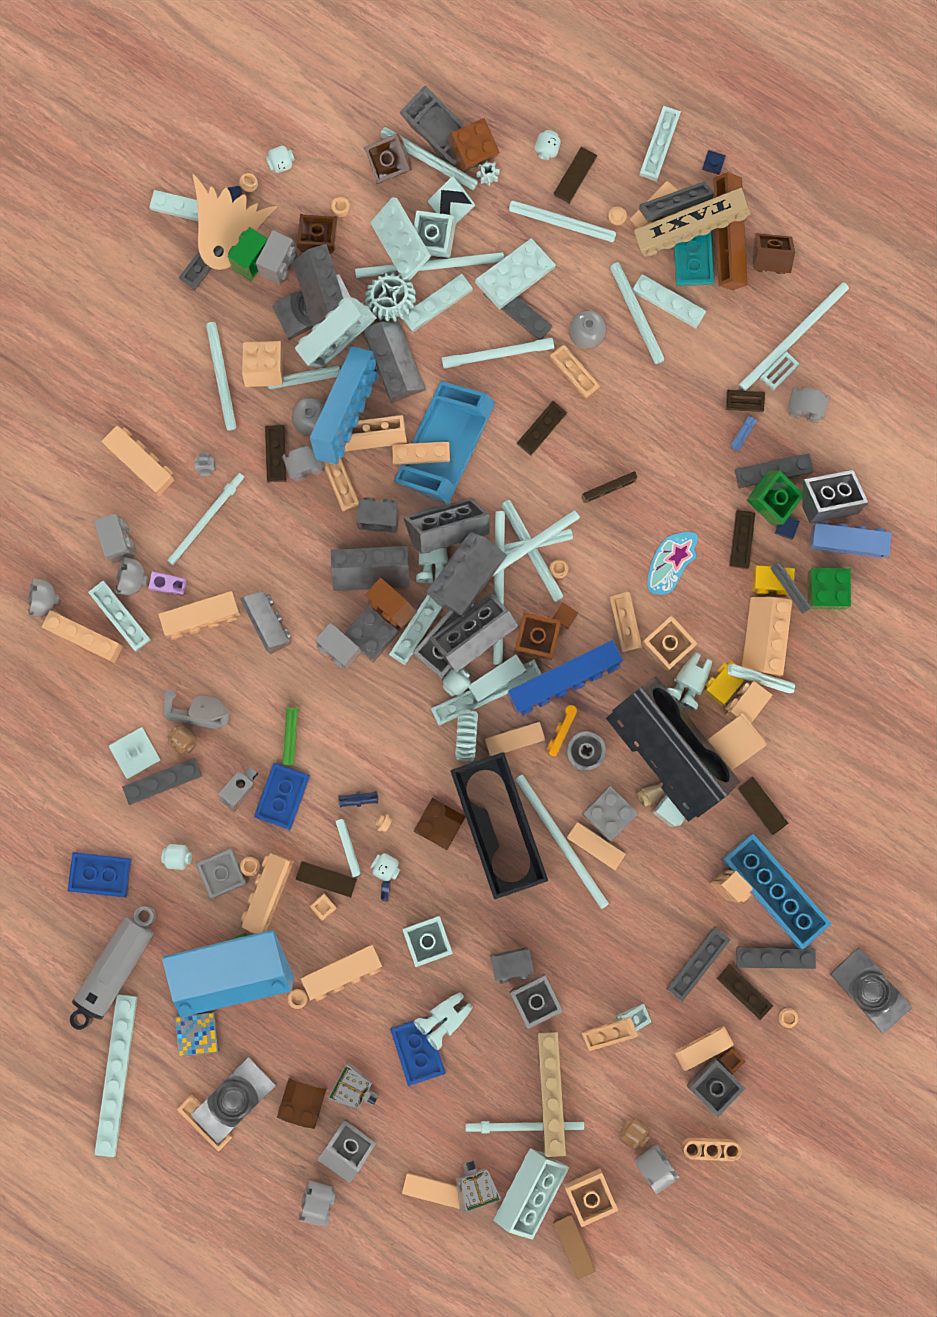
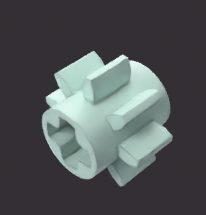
[477,160,500,186]

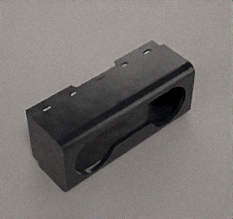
[606,676,741,822]
[450,752,548,900]

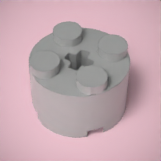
[787,387,830,423]
[282,446,326,482]
[566,731,606,771]
[634,1144,680,1195]
[299,1180,336,1227]

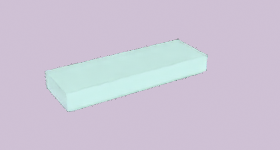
[468,655,527,703]
[336,819,361,877]

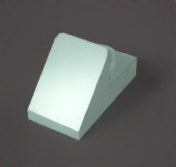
[616,1004,651,1031]

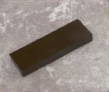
[554,147,597,204]
[517,401,567,456]
[265,425,286,483]
[582,471,637,503]
[729,510,755,569]
[737,777,789,835]
[296,861,357,898]
[716,964,773,1020]

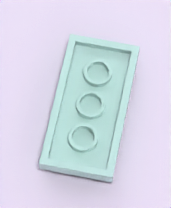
[370,197,431,282]
[475,238,556,310]

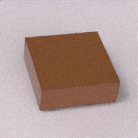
[552,602,579,629]
[717,1047,746,1075]

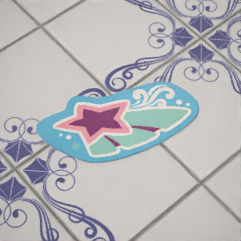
[647,532,698,595]

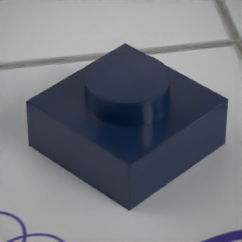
[702,150,726,175]

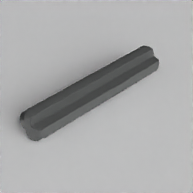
[771,562,811,613]

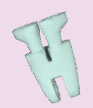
[416,548,448,583]
[667,652,713,711]
[414,992,473,1050]

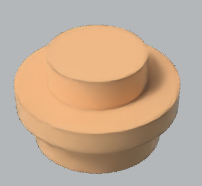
[239,173,258,192]
[608,207,627,226]
[549,559,569,579]
[375,813,392,832]
[240,857,260,876]
[778,1008,798,1028]

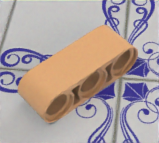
[674,1026,734,1071]
[681,1138,742,1161]

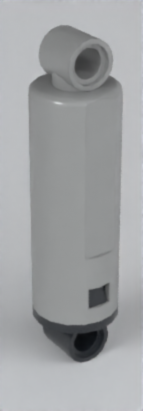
[70,906,157,1030]

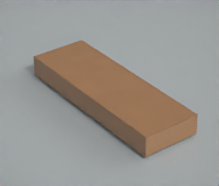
[553,1214,596,1280]

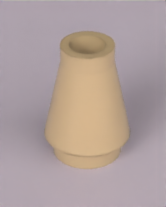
[637,783,665,807]

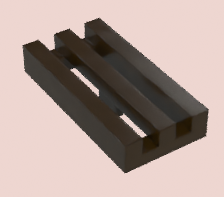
[726,390,765,412]

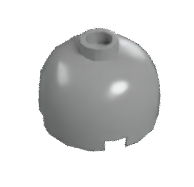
[569,310,607,349]
[292,397,325,436]
[115,556,147,595]
[28,578,59,617]

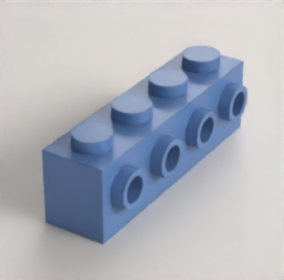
[809,521,892,559]

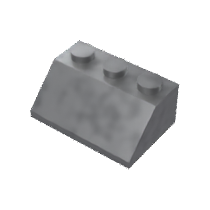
[802,470,868,523]
[240,591,292,654]

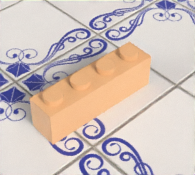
[345,415,407,451]
[101,426,175,496]
[158,591,241,640]
[42,610,123,663]
[710,870,753,903]
[301,944,383,1002]

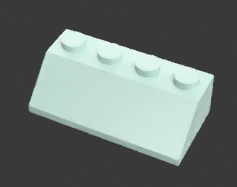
[295,297,377,368]
[493,1148,569,1240]

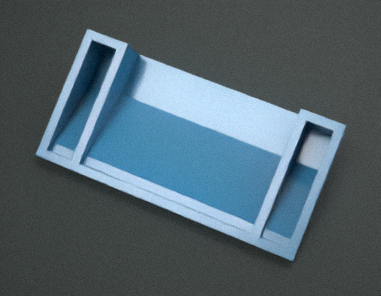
[394,381,495,504]
[162,929,294,1017]

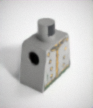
[218,767,258,812]
[328,1062,379,1109]
[456,1160,501,1212]

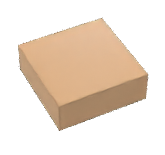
[310,893,337,921]

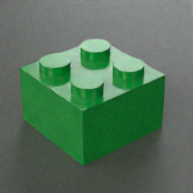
[228,227,268,282]
[746,470,803,525]
[807,568,851,610]

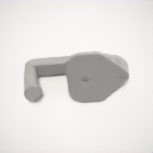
[163,689,229,729]

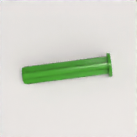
[283,707,300,765]

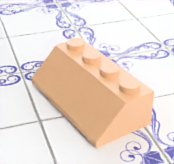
[742,597,792,678]
[240,853,294,934]

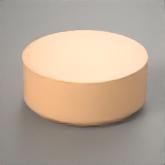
[331,197,350,217]
[288,989,308,1009]

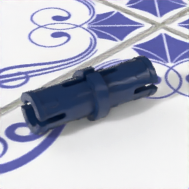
[338,791,378,808]

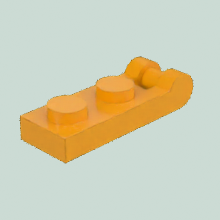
[546,705,577,758]

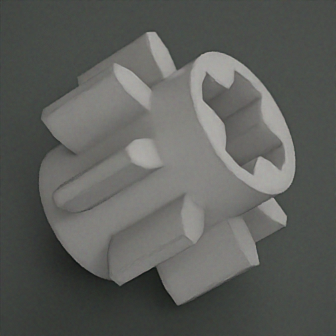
[194,452,216,476]

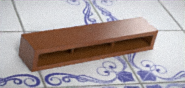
[713,172,748,290]

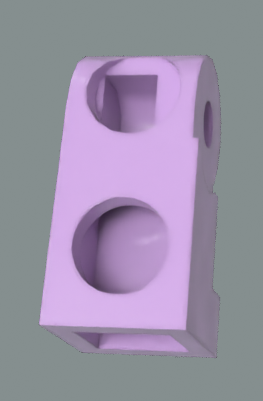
[149,572,187,595]

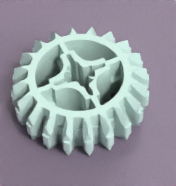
[365,272,416,322]
[455,710,478,762]

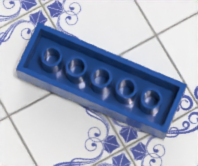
[507,640,623,716]

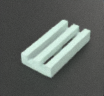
[759,351,799,391]

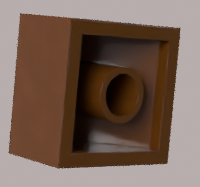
[753,233,795,274]

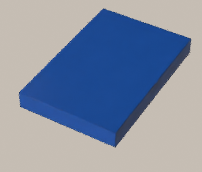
[254,763,310,830]
[67,852,132,898]
[390,1016,446,1086]

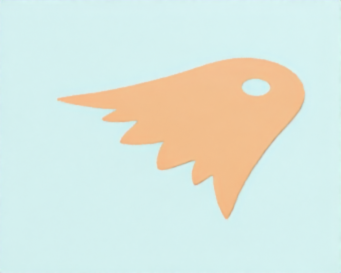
[193,174,278,270]

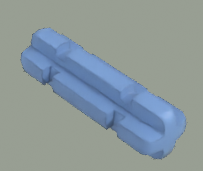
[730,416,757,451]

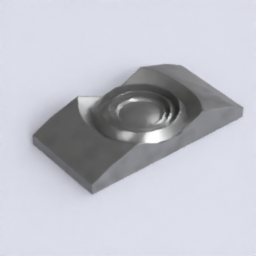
[400,85,465,166]
[272,274,351,340]
[830,948,912,1034]
[191,1057,276,1144]

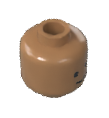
[167,726,196,754]
[620,1119,650,1149]

